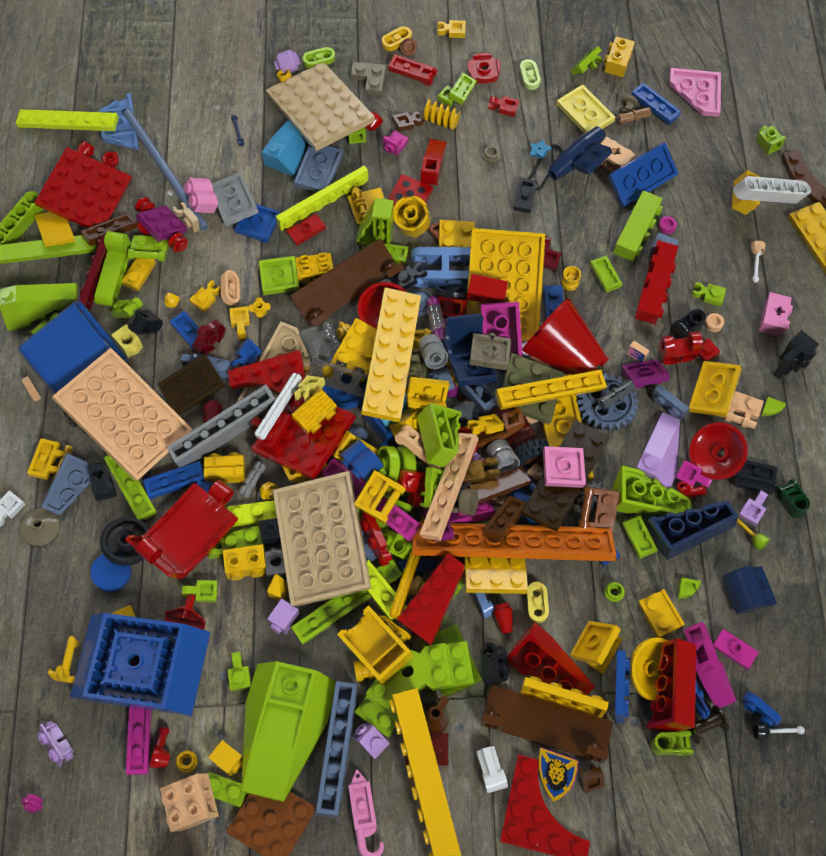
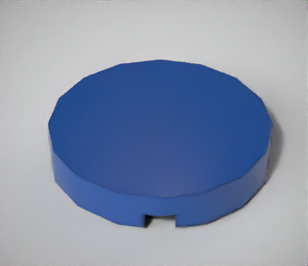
[90,552,132,592]

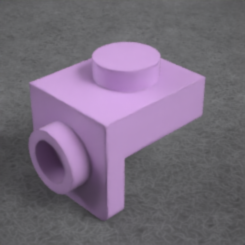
[352,722,390,759]

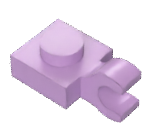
[739,491,768,526]

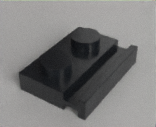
[734,460,778,495]

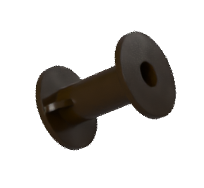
[687,705,729,744]

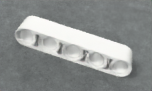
[733,176,811,204]

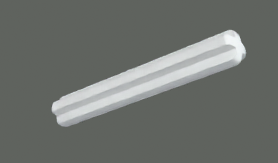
[255,373,302,440]

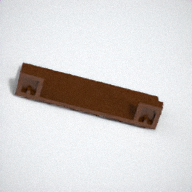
[291,239,405,327]
[480,685,613,763]

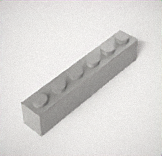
[166,385,276,467]

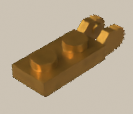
[443,458,500,484]

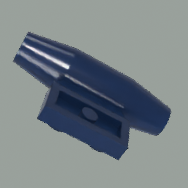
[547,126,613,181]

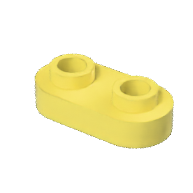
[526,582,549,623]

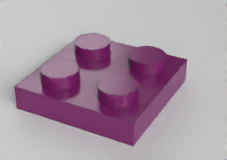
[621,359,670,388]

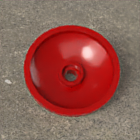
[358,282,407,329]
[689,422,748,480]

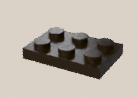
[157,354,226,416]

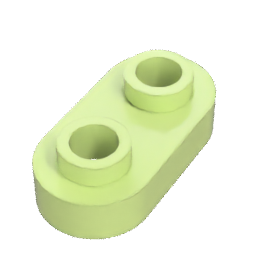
[520,59,541,90]

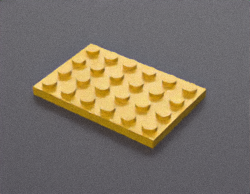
[466,228,545,342]

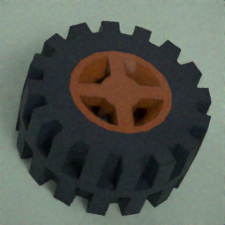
[515,439,550,468]

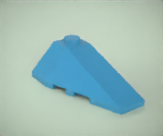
[262,120,306,177]

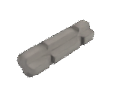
[239,461,265,497]

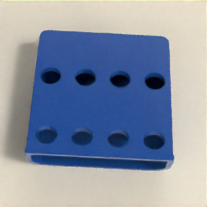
[18,300,130,395]

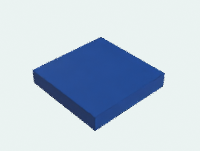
[234,204,281,243]

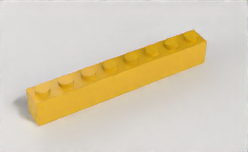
[389,688,461,856]

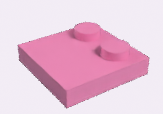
[543,446,586,488]

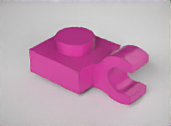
[676,460,712,488]

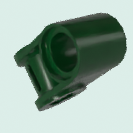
[774,479,810,519]

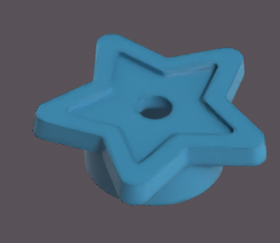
[530,140,552,158]

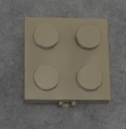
[469,333,511,371]

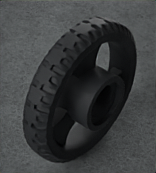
[100,517,150,566]

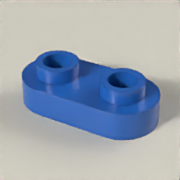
[742,692,782,727]

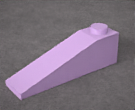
[636,412,680,489]

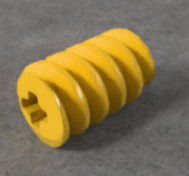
[423,99,461,130]

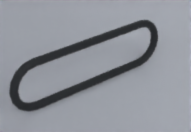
[528,144,563,190]

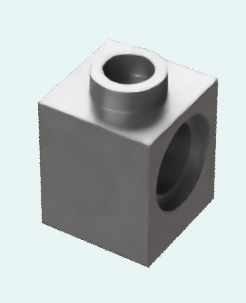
[265,548,287,581]

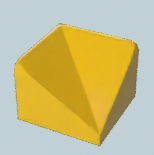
[267,574,288,602]

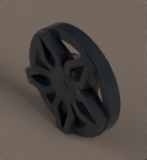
[435,285,467,299]

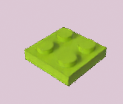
[259,256,299,295]

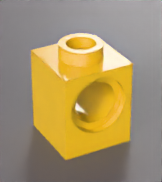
[208,740,243,777]

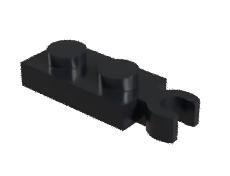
[379,262,428,290]

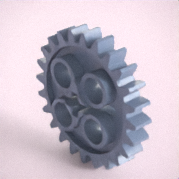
[577,373,639,433]

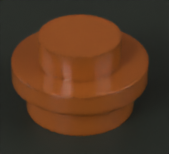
[400,38,417,56]

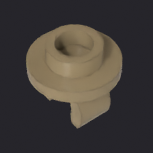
[621,95,638,113]

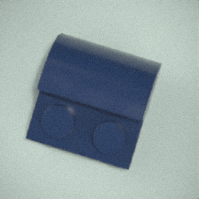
[722,566,777,615]

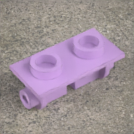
[37,721,74,768]

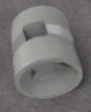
[418,334,449,369]
[486,439,520,474]

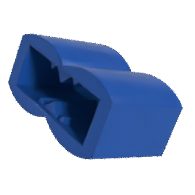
[341,440,383,481]

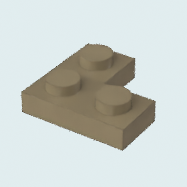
[351,61,386,96]

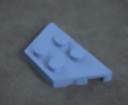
[98,93,139,150]

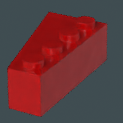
[634,240,679,324]
[398,553,465,646]
[646,638,697,733]

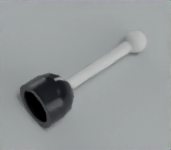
[753,722,805,740]

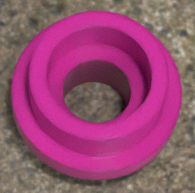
[21,794,43,813]

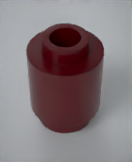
[203,400,223,423]

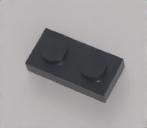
[513,178,537,213]

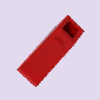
[421,139,447,186]

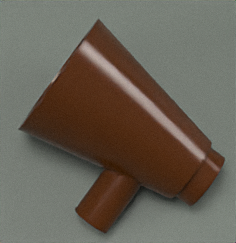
[424,695,450,735]

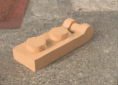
[395,425,442,470]

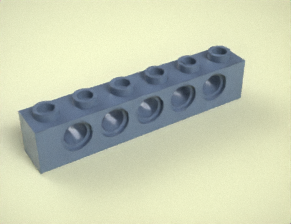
[316,681,358,819]

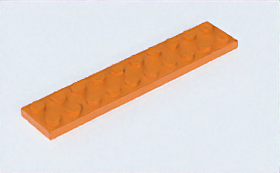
[412,522,617,561]

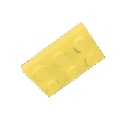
[556,85,616,133]

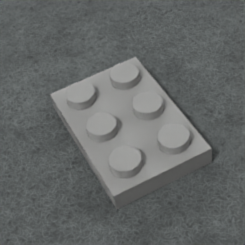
[212,172,259,227]

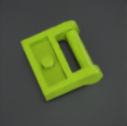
[128,235,169,262]

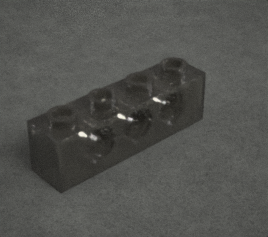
[307,354,368,398]

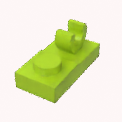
[569,46,603,76]
[420,467,444,509]

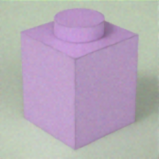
[267,598,300,635]

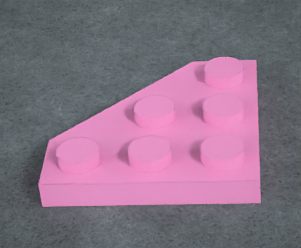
[669,68,721,117]

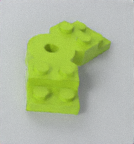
[355,641,474,738]

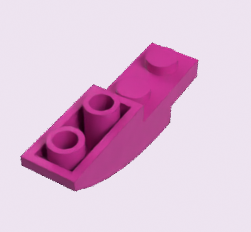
[684,622,737,708]

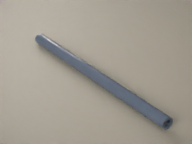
[123,109,208,231]

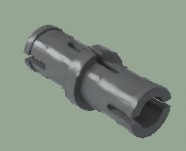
[598,380,636,410]

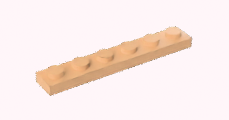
[420,433,478,541]

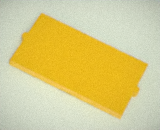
[34,211,75,247]

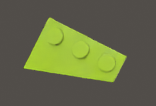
[355,198,394,246]
[417,403,462,467]

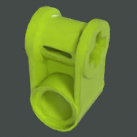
[650,731,694,756]

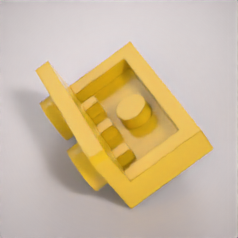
[406,377,449,409]

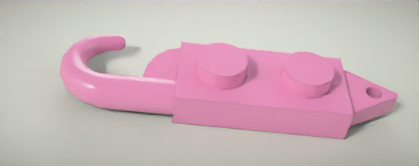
[348,770,384,856]

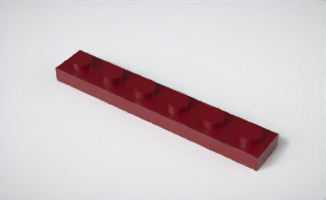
[79,232,107,314]

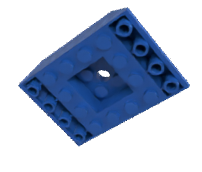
[70,613,211,716]

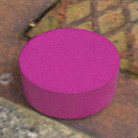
[658,216,677,234]

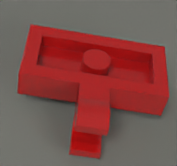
[250,412,292,451]
[398,470,426,508]

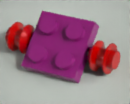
[135,197,188,252]

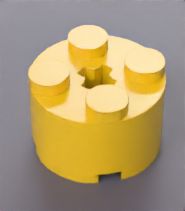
[394,196,431,238]

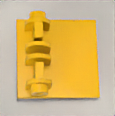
[347,187,384,225]
[295,253,333,284]

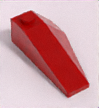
[507,623,595,696]

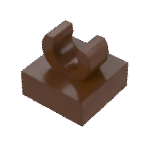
[579,764,605,794]

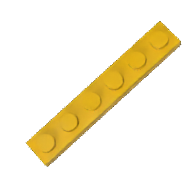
[495,370,607,410]

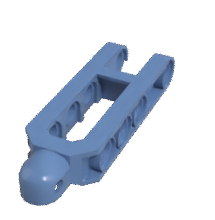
[411,247,471,288]

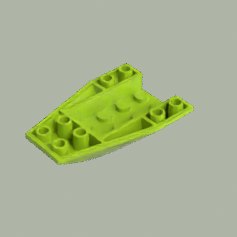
[241,661,336,802]

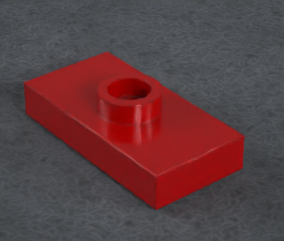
[286,214,326,246]

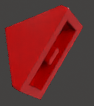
[437,296,467,317]

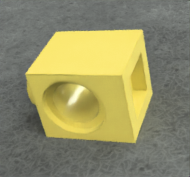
[111,324,143,358]

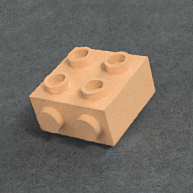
[160,773,219,832]

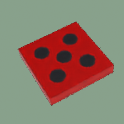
[388,174,433,206]

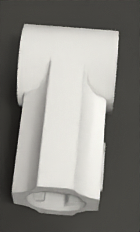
[476,746,508,794]

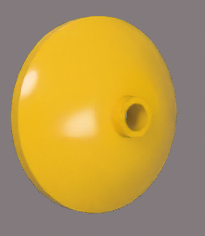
[630,638,668,701]

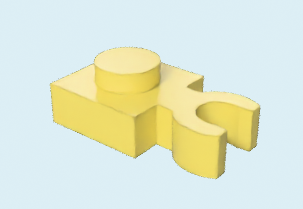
[294,375,325,402]

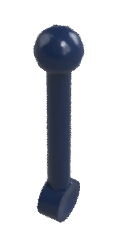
[231,115,244,146]

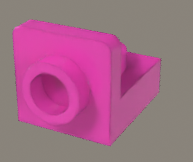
[383,130,409,156]

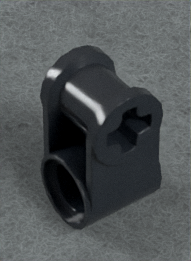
[670,309,706,339]
[128,310,163,335]
[89,462,117,502]
[480,642,509,685]

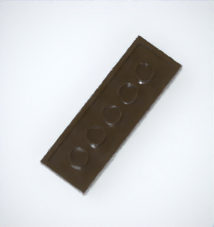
[522,420,610,532]

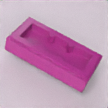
[713,629,759,670]

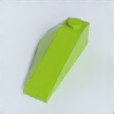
[0,283,78,331]
[611,466,691,516]

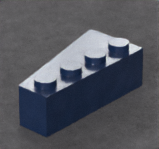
[646,500,739,560]

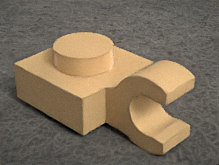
[173,202,200,233]

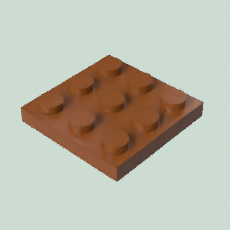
[226,792,316,856]

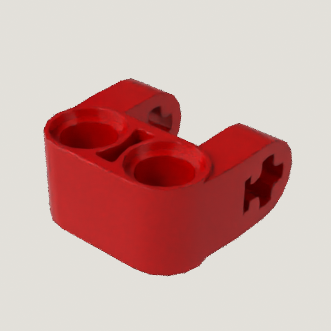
[658,331,703,365]

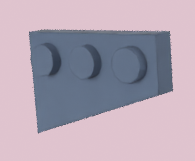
[40,453,102,515]

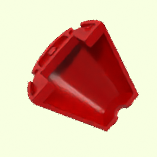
[522,298,609,375]

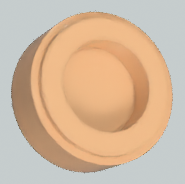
[705,313,724,332]

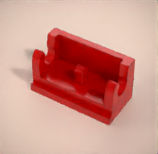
[466,274,508,303]

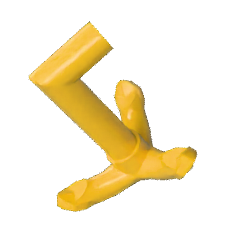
[47,636,80,683]

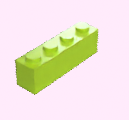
[613,190,663,262]

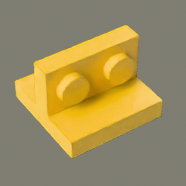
[570,621,622,674]

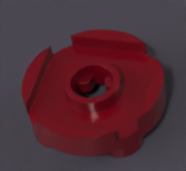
[192,319,226,355]

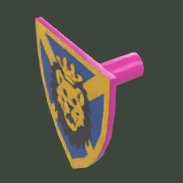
[539,747,579,802]

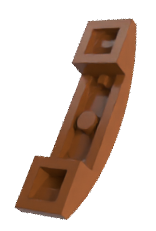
[466,408,525,448]

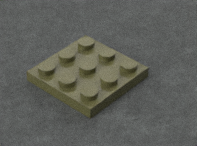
[496,353,564,425]

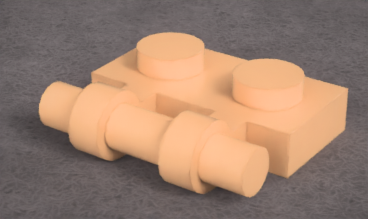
[719,391,764,429]

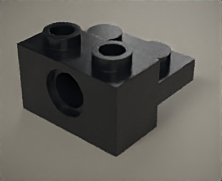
[773,330,819,379]

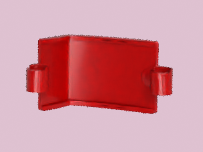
[125,479,238,579]

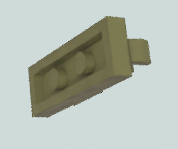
[406,349,429,390]

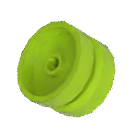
[376,446,416,489]

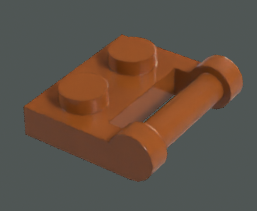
[578,486,619,531]

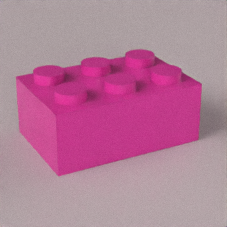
[480,301,523,357]

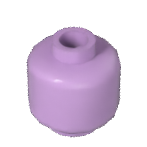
[274,50,300,73]

